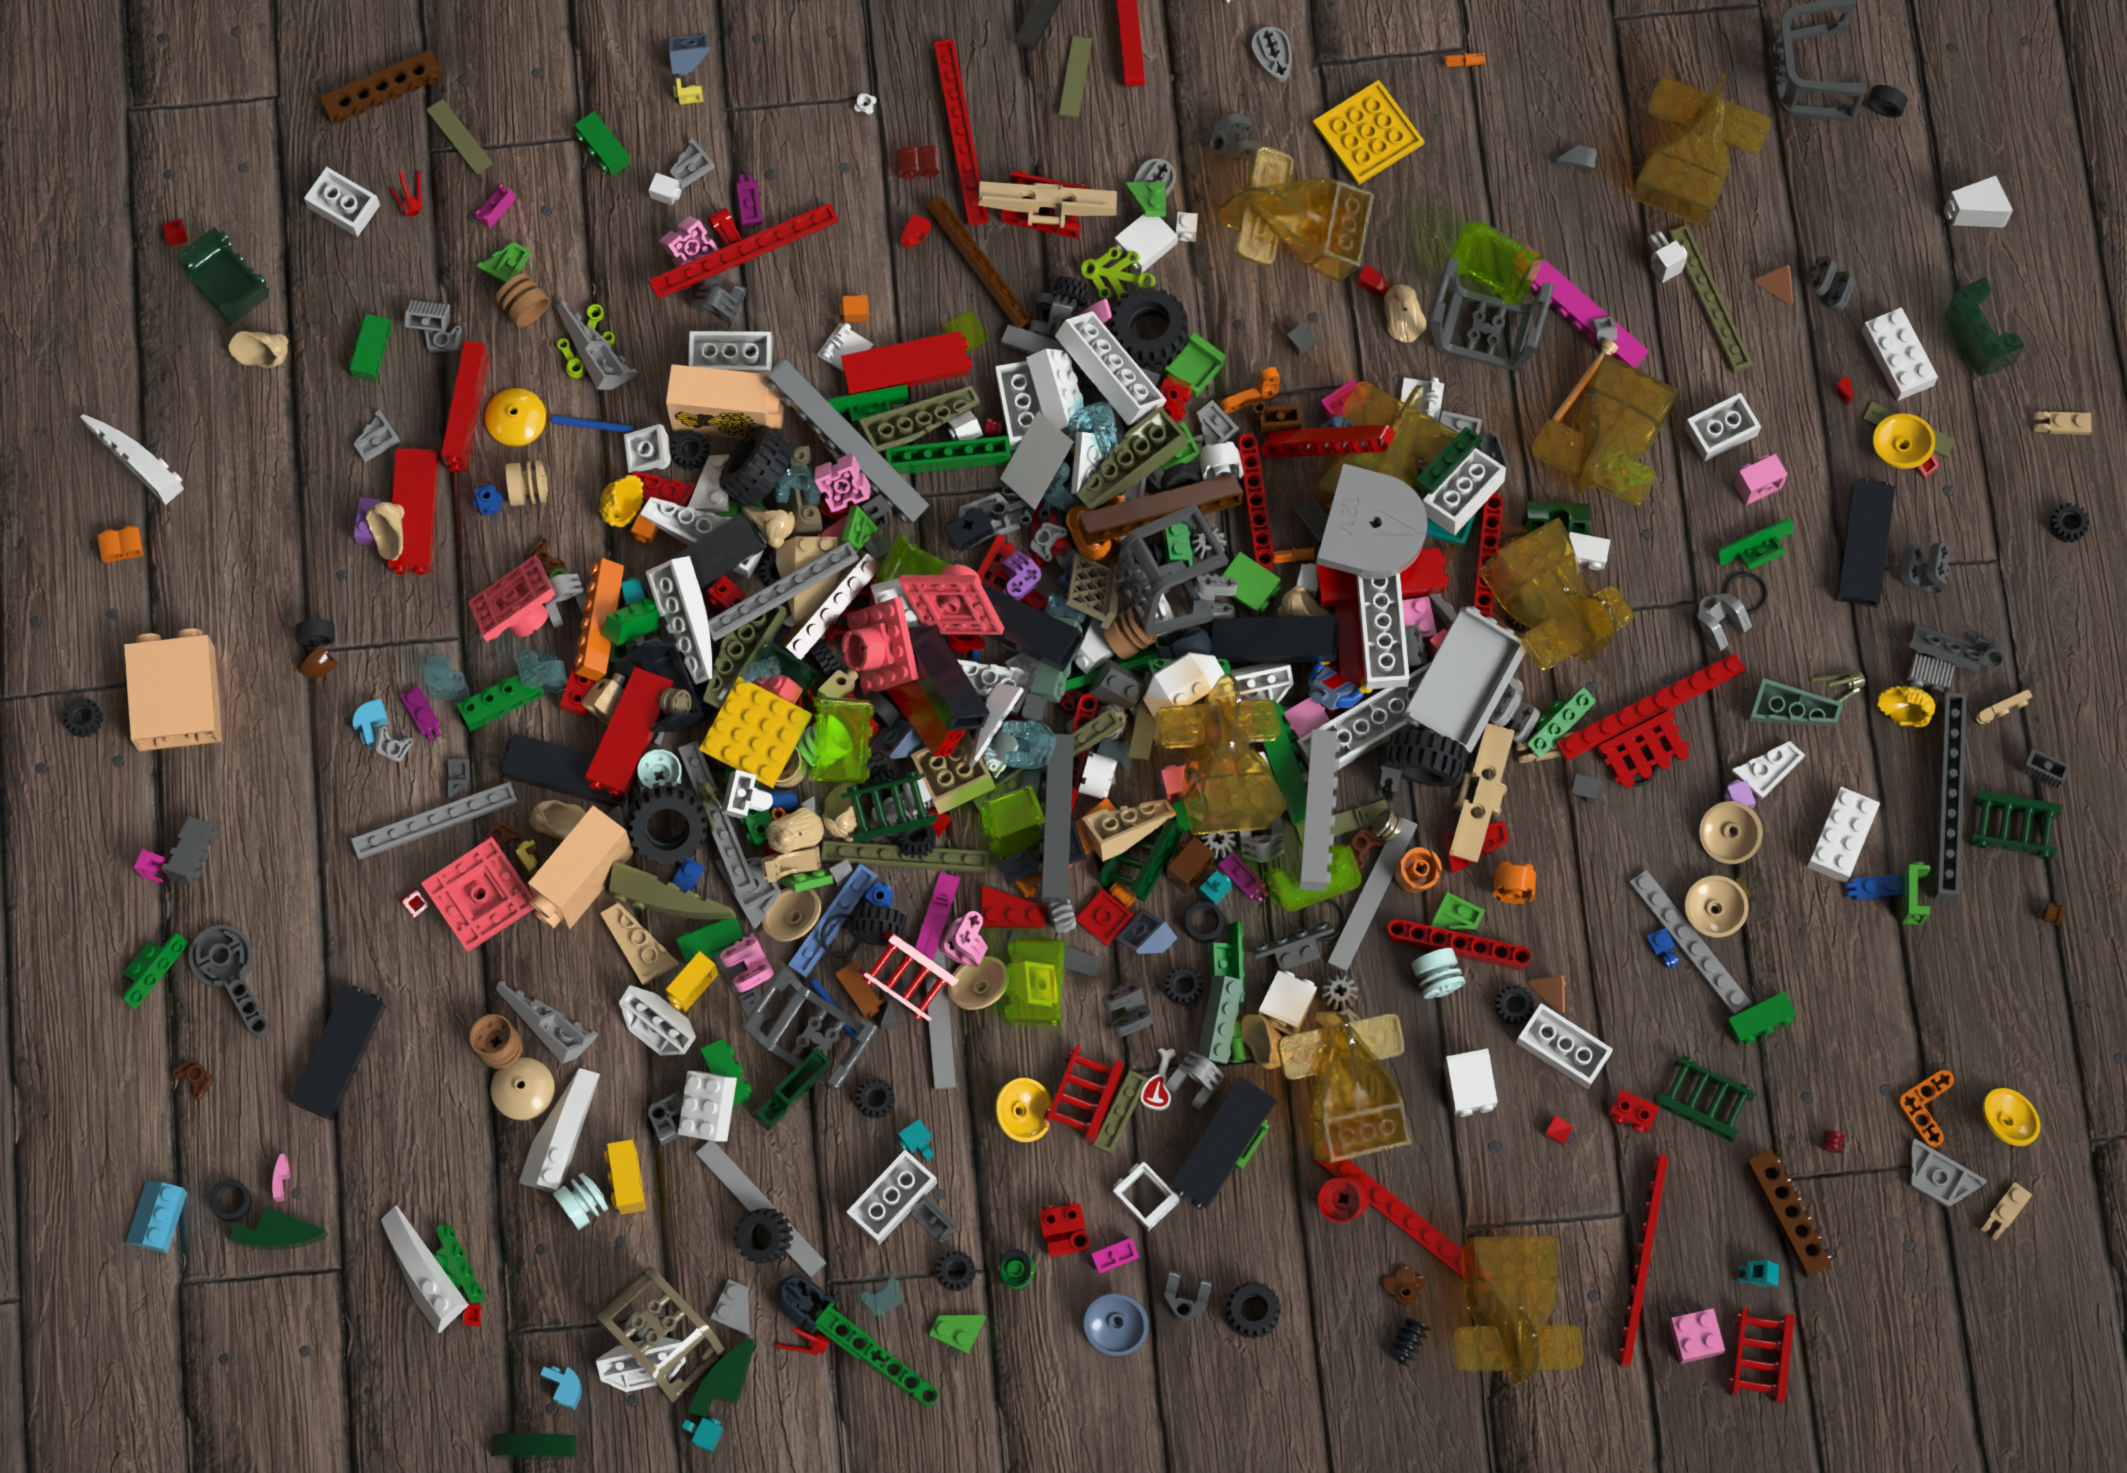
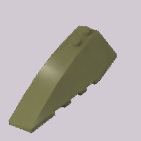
[858,386,980,452]
[1077,406,1188,510]
[703,590,788,710]
[609,861,736,920]

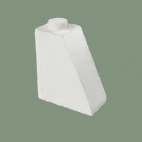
[1073,617,1117,674]

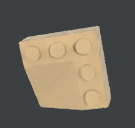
[911,729,996,815]

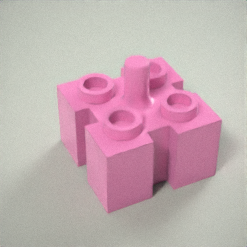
[659,216,719,268]
[814,453,871,512]

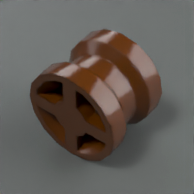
[2043,901,2065,926]

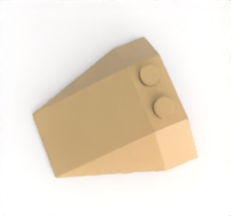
[776,537,859,623]

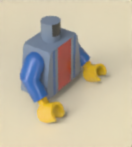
[1308,662,1373,710]

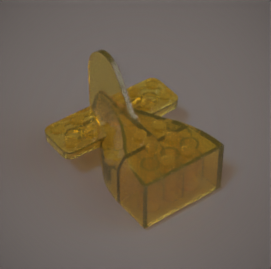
[1632,71,1771,228]
[1218,146,1374,282]
[1532,354,1678,506]
[1316,381,1459,508]
[1478,517,1634,670]
[1155,674,1286,835]
[1277,1011,1411,1163]
[1453,1236,1583,1384]

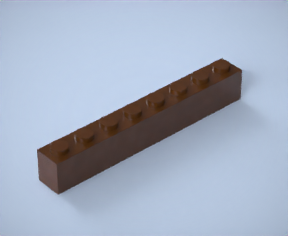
[1079,473,1243,546]

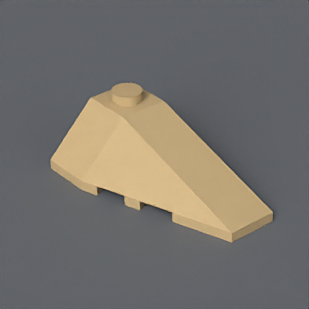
[1082,799,1176,861]

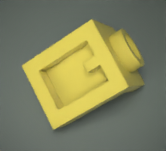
[673,78,704,105]
[515,840,538,876]

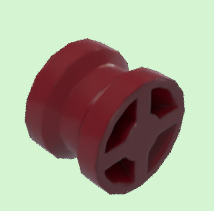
[984,417,1005,438]
[1060,690,1080,715]
[1821,1130,1845,1153]

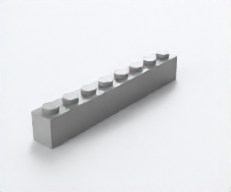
[1300,729,1341,892]

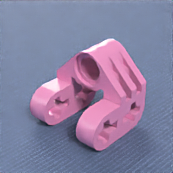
[940,911,988,967]
[720,933,774,992]

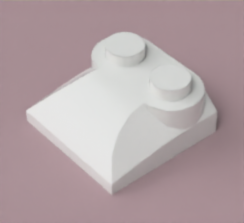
[624,424,671,474]

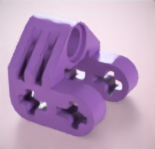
[1001,550,1041,601]

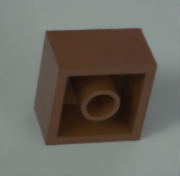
[1167,837,1214,894]

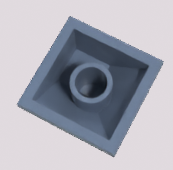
[669,34,710,76]
[870,718,925,759]
[1114,909,1177,954]

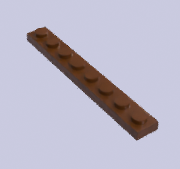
[926,198,1033,328]

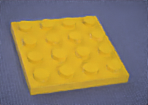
[1313,80,1425,185]
[699,676,812,788]

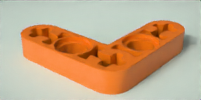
[1220,367,1280,414]
[1898,1070,1954,1148]

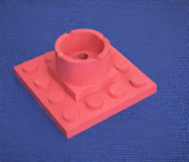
[468,554,555,642]
[898,564,1004,635]
[841,597,919,695]
[421,837,535,953]

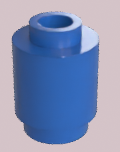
[769,790,798,811]

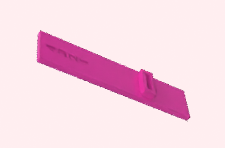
[915,872,960,961]

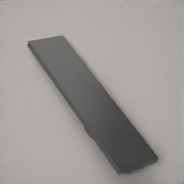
[1006,930,1102,978]
[713,953,772,1024]

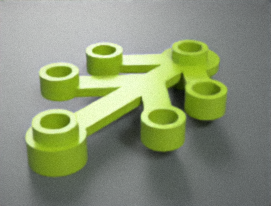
[1081,247,1156,300]
[557,304,615,378]

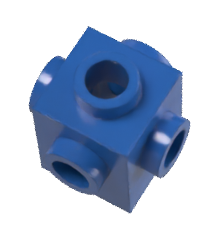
[472,484,504,516]
[862,881,894,908]

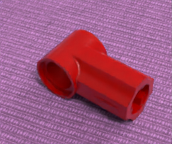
[708,207,743,247]
[1047,1231,1090,1258]

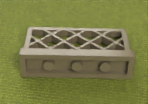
[1066,553,1120,630]

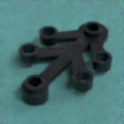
[990,484,1064,529]

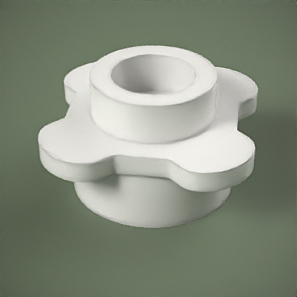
[854,93,876,115]

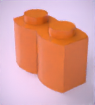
[97,525,144,563]

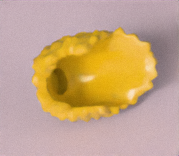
[599,475,644,527]
[1877,686,1935,728]

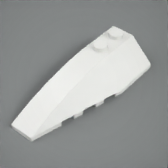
[80,414,184,505]
[640,497,768,579]
[645,556,712,684]
[519,1068,600,1193]
[381,1206,468,1333]

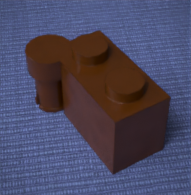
[1250,401,1302,435]

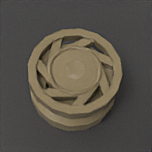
[660,688,691,716]
[1372,809,1403,842]

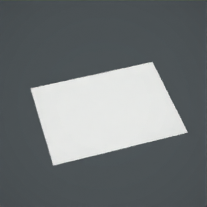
[1000,411,1073,509]

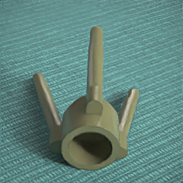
[1810,671,1865,702]
[698,782,746,832]

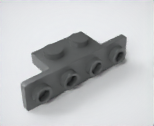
[1251,921,1334,971]

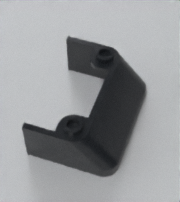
[623,642,713,732]

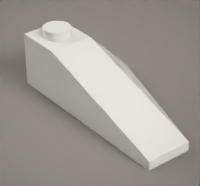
[957,660,1035,717]
[969,683,1024,768]

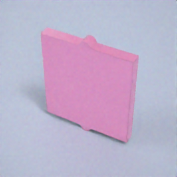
[1284,697,1331,739]

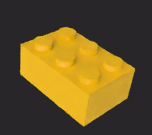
[604,1139,646,1215]

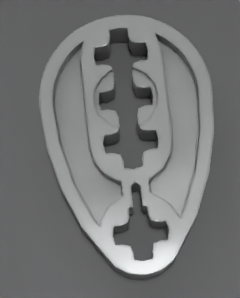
[1251,27,1292,82]
[1131,159,1176,212]

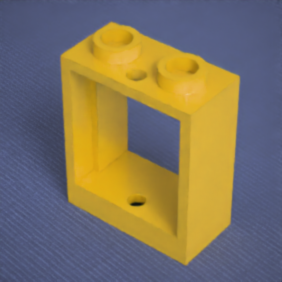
[666,951,718,1012]

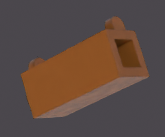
[835,961,887,1019]

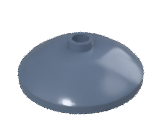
[1084,1293,1149,1356]

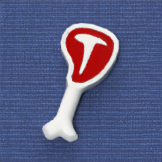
[1140,1048,1176,1111]

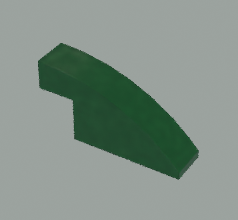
[754,1048,832,1132]
[229,1207,328,1250]
[689,1339,756,1419]
[490,1433,577,1461]

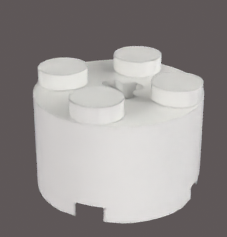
[1199,442,1243,481]
[1078,752,1117,799]

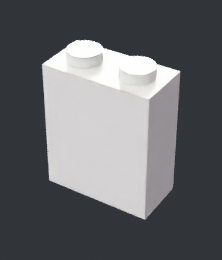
[1114,214,1178,274]

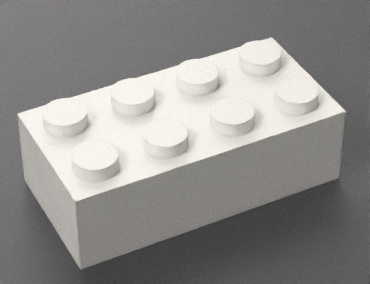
[1861,307,1938,401]
[689,331,773,374]
[1026,349,1090,436]
[995,361,1043,450]
[1422,448,1506,535]
[1807,787,1880,883]
[1516,1003,1613,1089]
[846,1150,937,1245]

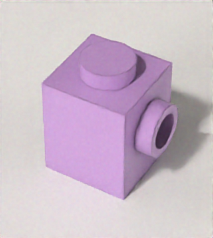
[1724,780,1756,809]

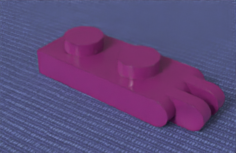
[736,173,763,227]
[400,686,441,741]
[1218,851,1269,903]

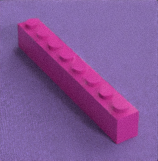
[1510,245,1648,374]

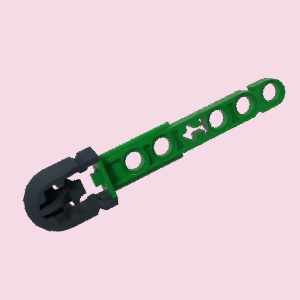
[1029,627,1211,694]
[775,1275,938,1407]

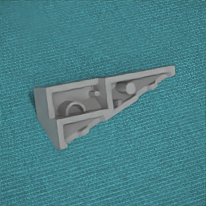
[556,301,638,390]
[496,981,598,1064]

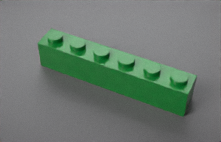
[886,436,1011,475]
[1251,699,1308,827]

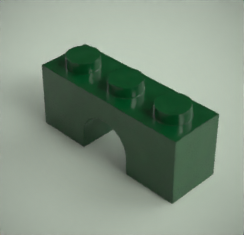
[1526,501,1590,535]

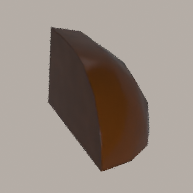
[300,644,338,678]

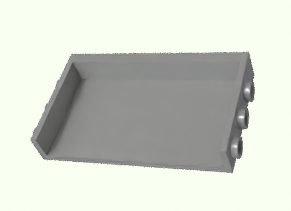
[1402,606,1529,753]

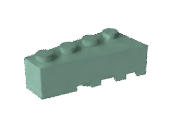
[1749,678,1843,727]

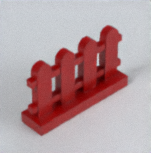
[977,534,1036,593]
[1596,709,1690,789]

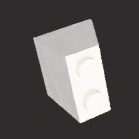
[1944,176,2013,228]
[1258,970,1317,1037]
[1443,1049,1498,1117]

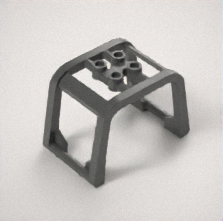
[1772,0,1866,122]
[1429,257,1554,370]
[1115,504,1228,635]
[742,966,878,1092]

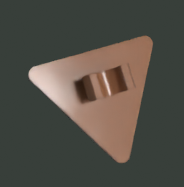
[1754,265,1793,305]
[1529,975,1566,1014]

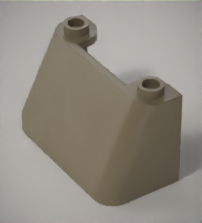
[774,446,823,541]

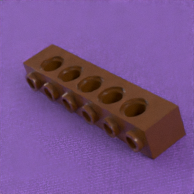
[320,49,442,125]
[1746,1149,1832,1279]

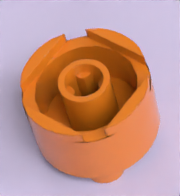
[1394,847,1442,893]
[1493,862,1536,904]

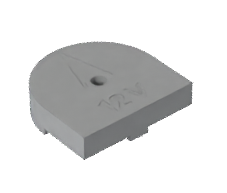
[1316,463,1427,579]

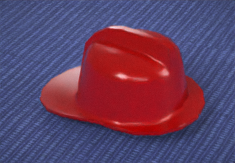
[946,634,986,654]

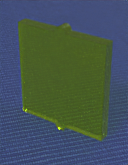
[943,310,989,352]

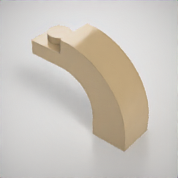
[761,846,822,882]

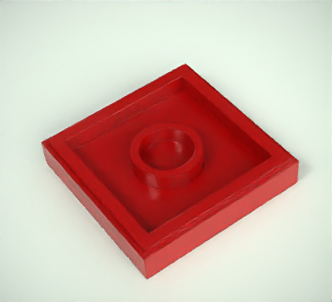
[1075,888,1134,947]

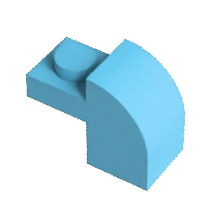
[353,699,389,749]
[540,1366,582,1410]

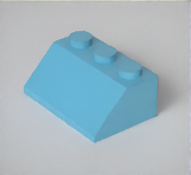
[126,1181,187,1254]

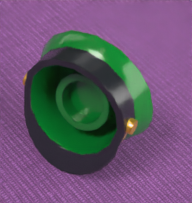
[998,1249,1035,1289]

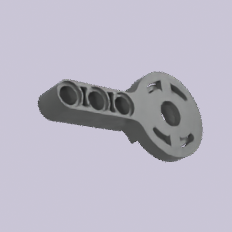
[189,925,270,1039]

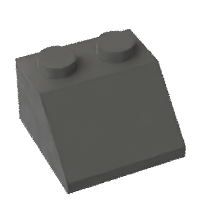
[1087,659,1147,712]

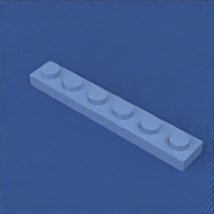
[788,864,878,978]

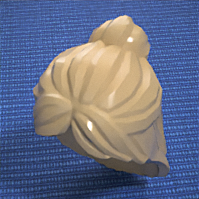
[1384,284,1426,343]
[228,331,289,369]
[366,502,405,561]
[742,506,795,548]
[1277,586,1331,617]
[822,782,861,842]
[529,800,586,841]
[766,807,824,854]
[1240,1014,1294,1070]

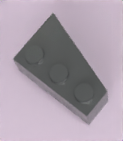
[162,816,216,887]

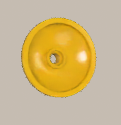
[485,388,546,447]
[1873,414,1935,469]
[995,1078,1052,1142]
[1982,1088,2040,1146]

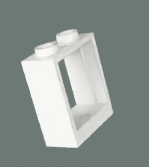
[1113,1162,1180,1231]

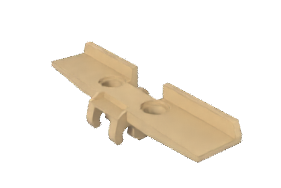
[978,181,1117,228]
[1449,723,1515,863]

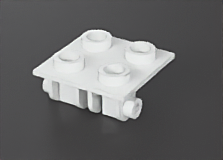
[817,323,873,372]
[1398,378,1444,422]
[981,723,1019,778]

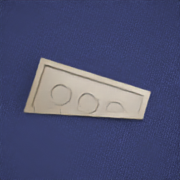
[600,903,679,985]

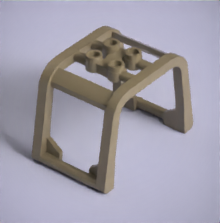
[594,1266,727,1403]

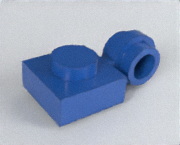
[1646,928,1679,969]

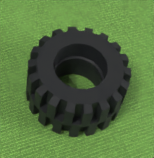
[851,906,907,947]
[734,1208,793,1264]
[1226,1281,1281,1339]

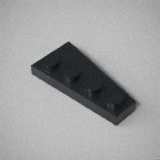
[1000,818,1087,884]

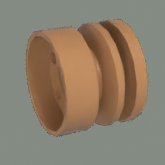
[495,273,550,327]
[1103,605,1157,659]
[470,1014,522,1069]

